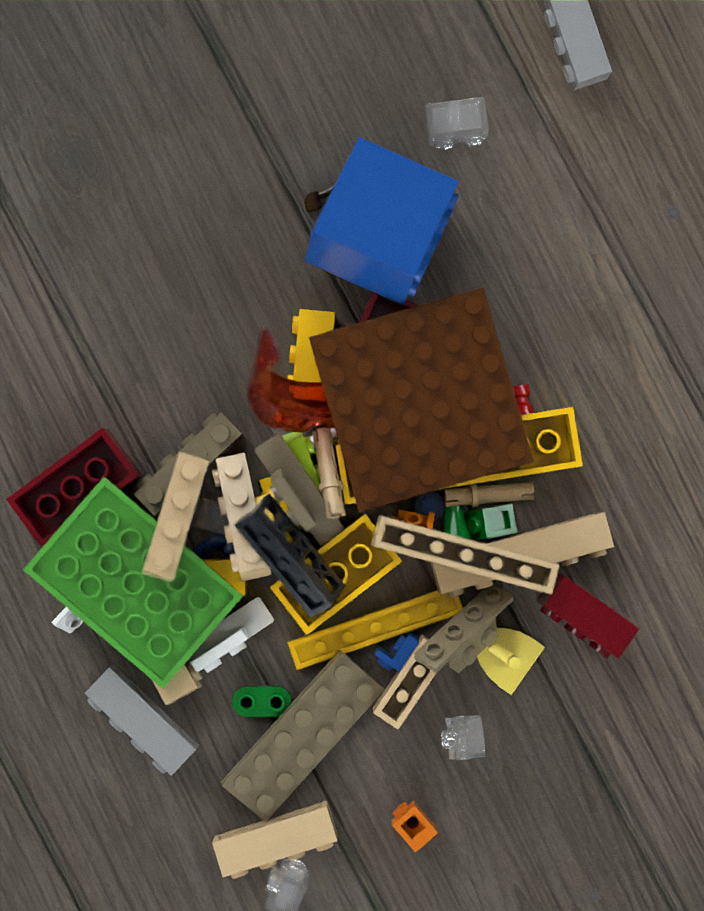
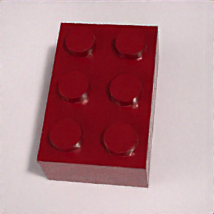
[536,573,639,659]

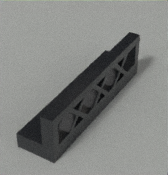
[234,494,345,617]

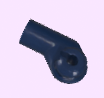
[194,535,235,559]

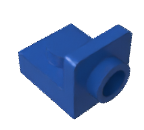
[375,632,419,671]

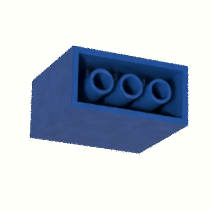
[305,137,459,305]

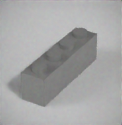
[543,0,612,90]
[85,664,199,776]

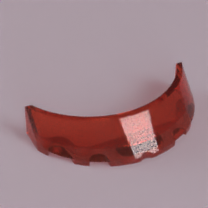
[248,328,335,432]

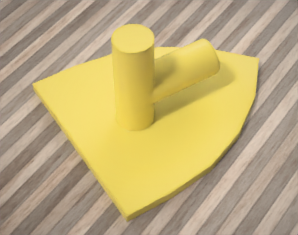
[477,628,545,695]

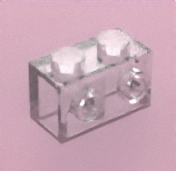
[265,858,310,911]

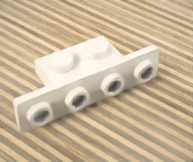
[188,597,274,673]

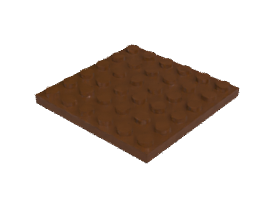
[309,287,534,512]

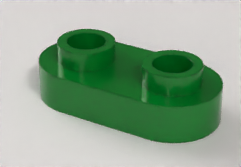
[232,685,292,717]

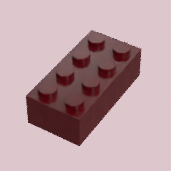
[6,428,143,548]

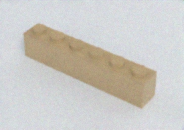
[431,512,614,597]
[371,515,559,594]

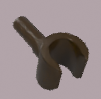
[304,185,335,213]

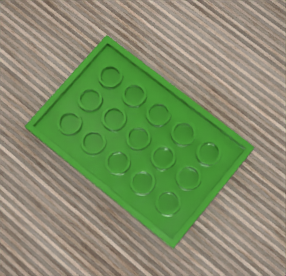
[23,477,243,689]

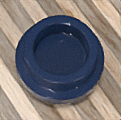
[415,491,444,520]

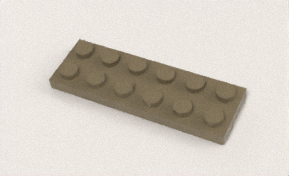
[221,649,385,822]

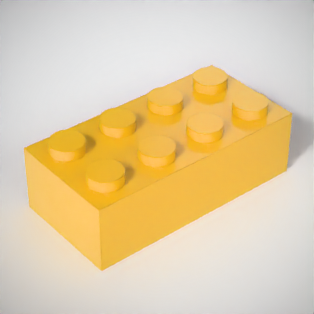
[270,513,402,635]

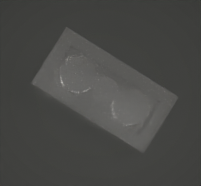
[424,97,489,149]

